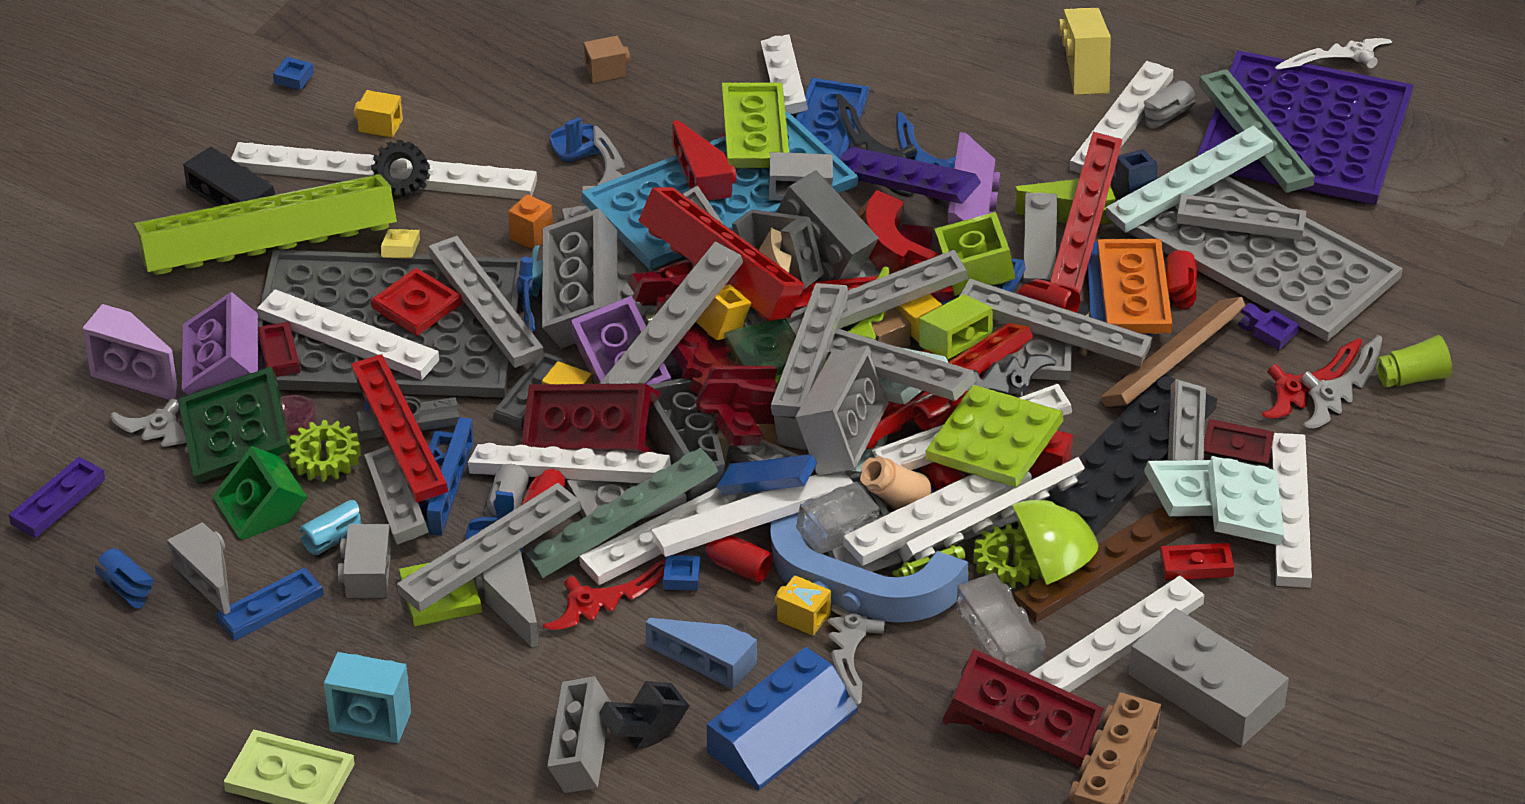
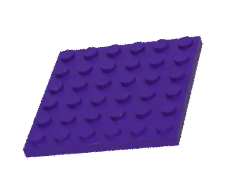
[1197,50,1413,205]

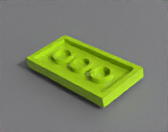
[721,83,789,169]

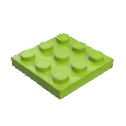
[925,384,1064,488]

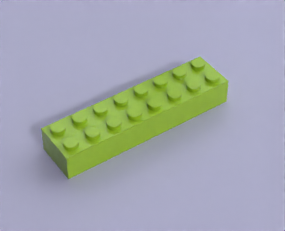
[134,174,397,275]

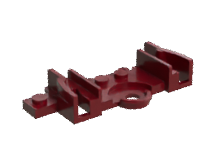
[628,272,778,446]

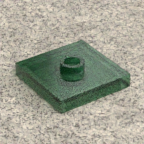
[724,319,796,376]

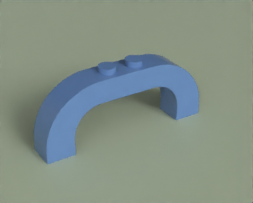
[770,508,968,622]

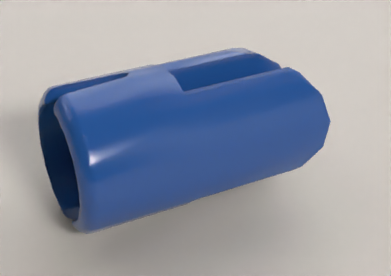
[95,548,155,609]

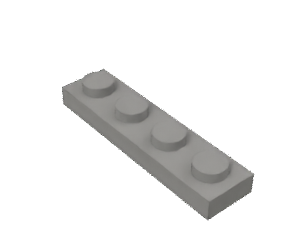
[1177,194,1307,240]
[365,446,429,545]

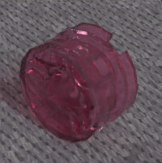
[281,395,317,438]

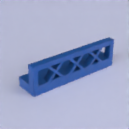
[418,417,474,536]

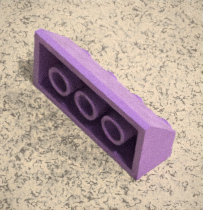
[948,132,1000,225]

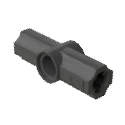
[357,396,459,440]

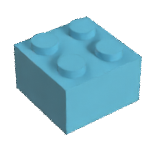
[324,652,411,744]

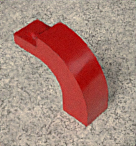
[863,190,941,274]

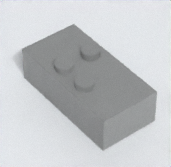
[542,208,618,348]
[796,346,888,475]
[1129,608,1289,747]

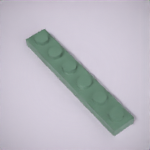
[1199,69,1315,193]
[526,447,718,578]

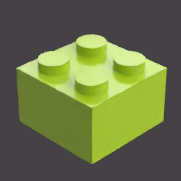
[935,212,1016,296]

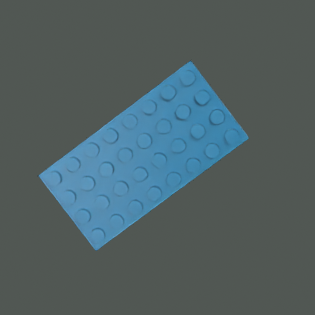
[582,111,858,270]

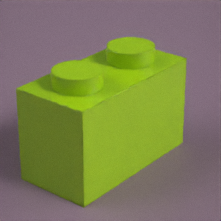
[919,294,993,360]

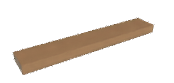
[1100,297,1246,407]

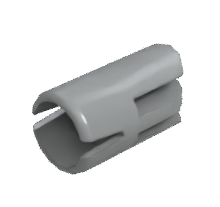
[1144,80,1196,129]
[485,464,529,517]

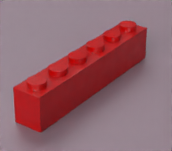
[638,187,805,321]

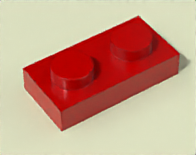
[1160,543,1235,580]

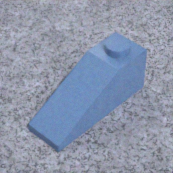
[646,618,757,689]

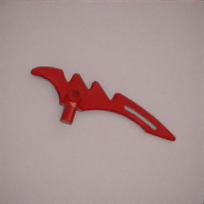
[1262,338,1363,418]
[543,554,682,630]

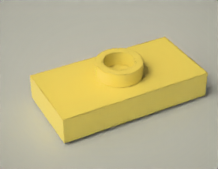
[381,229,420,259]

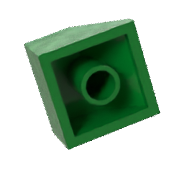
[212,446,308,540]

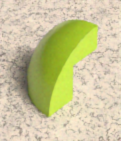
[1012,500,1099,585]

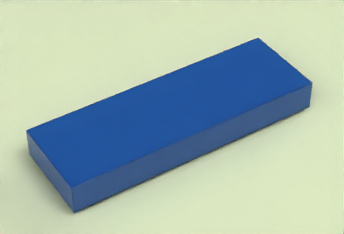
[717,454,817,495]
[215,567,324,641]

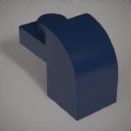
[1111,149,1157,200]

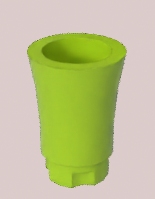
[1376,335,1452,388]

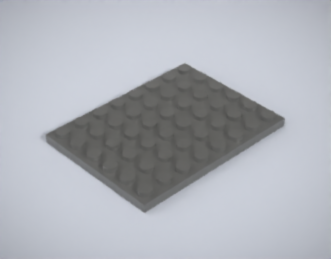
[258,250,521,398]

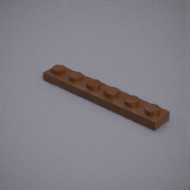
[1014,506,1191,623]

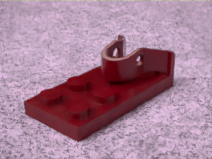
[521,383,661,453]
[942,648,1104,767]

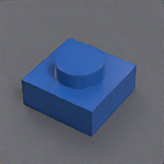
[273,57,314,90]
[663,555,700,591]

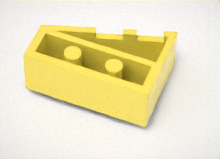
[1058,8,1111,95]

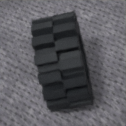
[371,140,430,199]

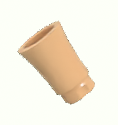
[860,456,931,511]

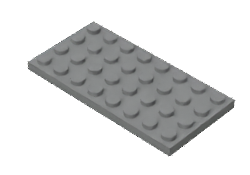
[1128,176,1403,341]

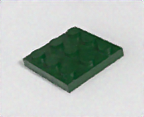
[178,367,292,484]

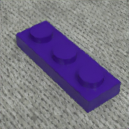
[9,457,105,538]

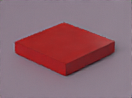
[371,268,462,336]

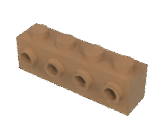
[1068,692,1161,804]

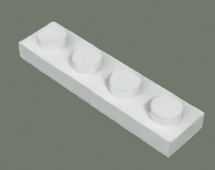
[761,34,808,114]

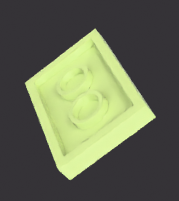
[224,729,355,804]

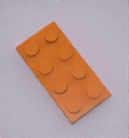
[1097,239,1172,334]

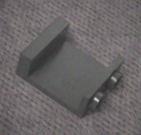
[732,209,824,289]

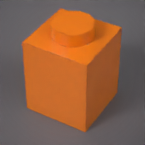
[508,194,553,250]

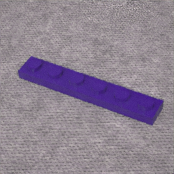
[840,146,981,204]

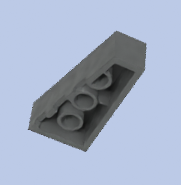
[646,378,725,500]

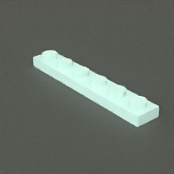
[1106,126,1273,233]

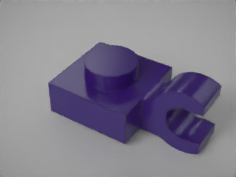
[1238,303,1299,350]

